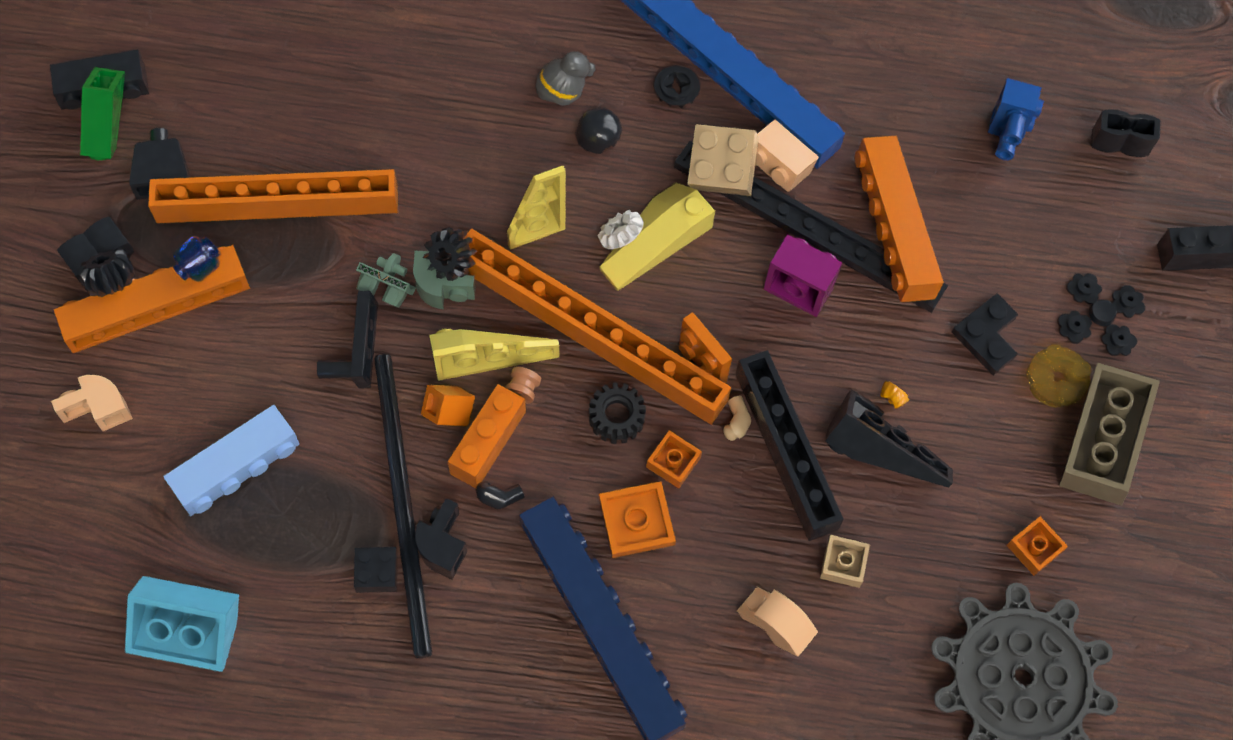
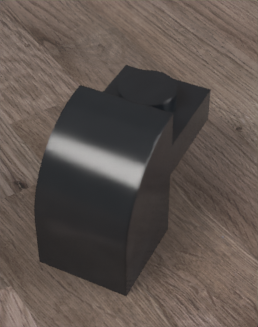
[415,498,467,580]

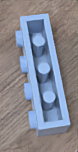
[163,405,299,516]

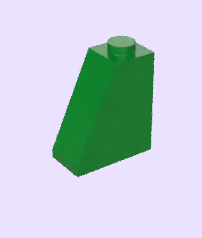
[80,67,125,161]

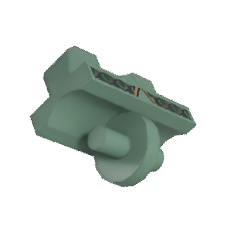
[356,253,416,308]

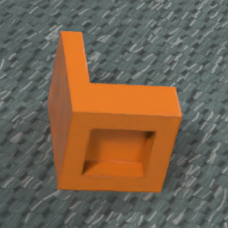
[421,385,475,426]

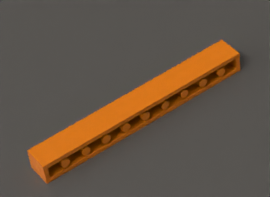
[463,228,731,425]

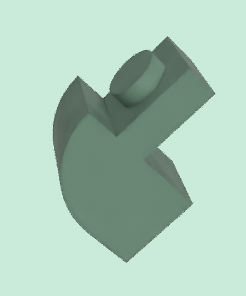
[413,251,476,309]

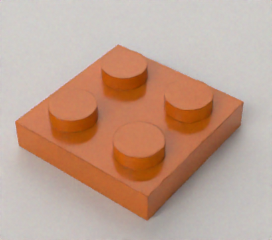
[679,312,732,383]
[599,481,676,558]

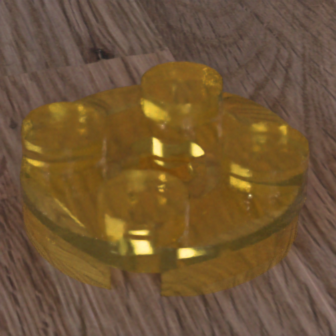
[1026,344,1092,407]

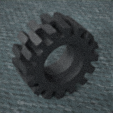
[589,382,646,444]

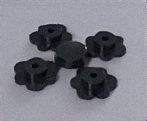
[1058,273,1146,356]

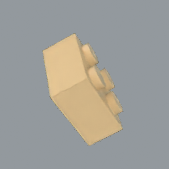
[820,535,870,588]

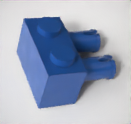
[987,78,1044,160]

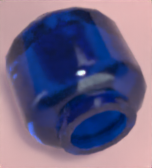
[173,236,221,282]

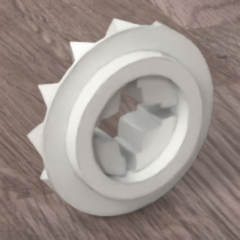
[598,210,643,249]

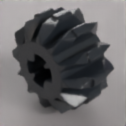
[422,227,478,281]
[77,250,135,297]

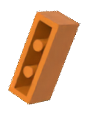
[448,384,526,488]

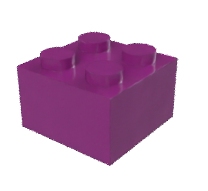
[763,234,842,317]

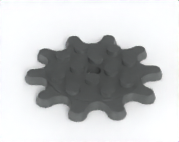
[931,583,1118,740]

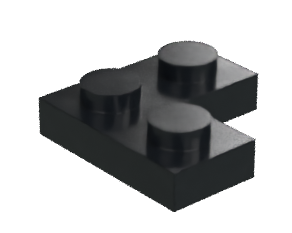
[951,293,1018,376]

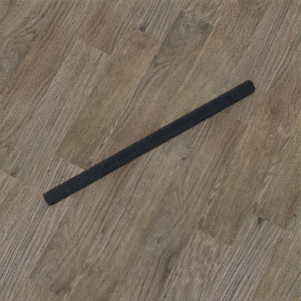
[374,354,432,658]

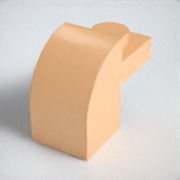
[51,375,133,431]
[737,587,818,657]

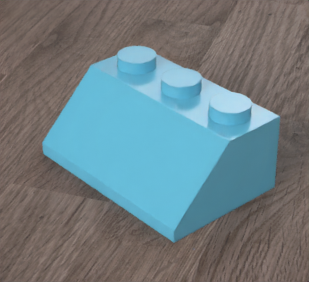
[125,576,239,672]

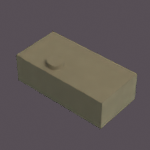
[1059,363,1160,506]

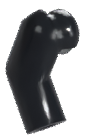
[476,481,525,510]

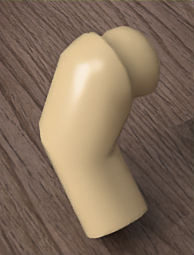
[723,395,751,441]

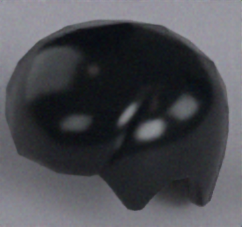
[575,107,622,154]

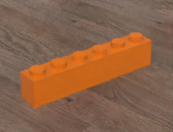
[855,136,944,302]
[53,245,250,353]

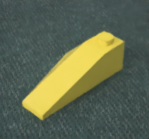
[507,166,566,250]
[600,183,715,291]
[429,329,559,381]

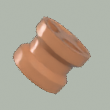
[505,367,541,404]

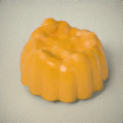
[880,381,909,409]

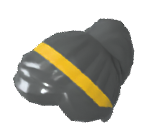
[535,51,596,106]

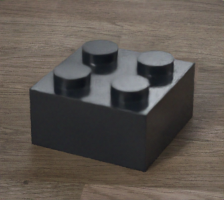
[354,547,398,593]

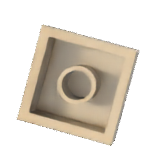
[687,124,759,196]

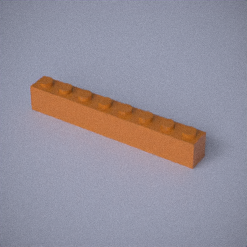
[148,169,398,223]

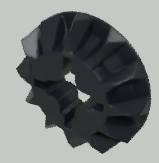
[654,66,700,109]

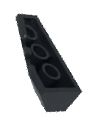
[825,389,953,488]

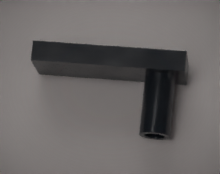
[317,291,378,389]

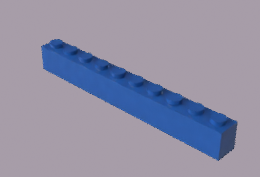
[621,0,845,169]

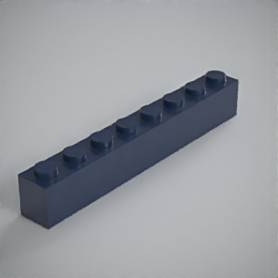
[519,497,687,740]

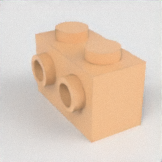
[755,120,819,192]

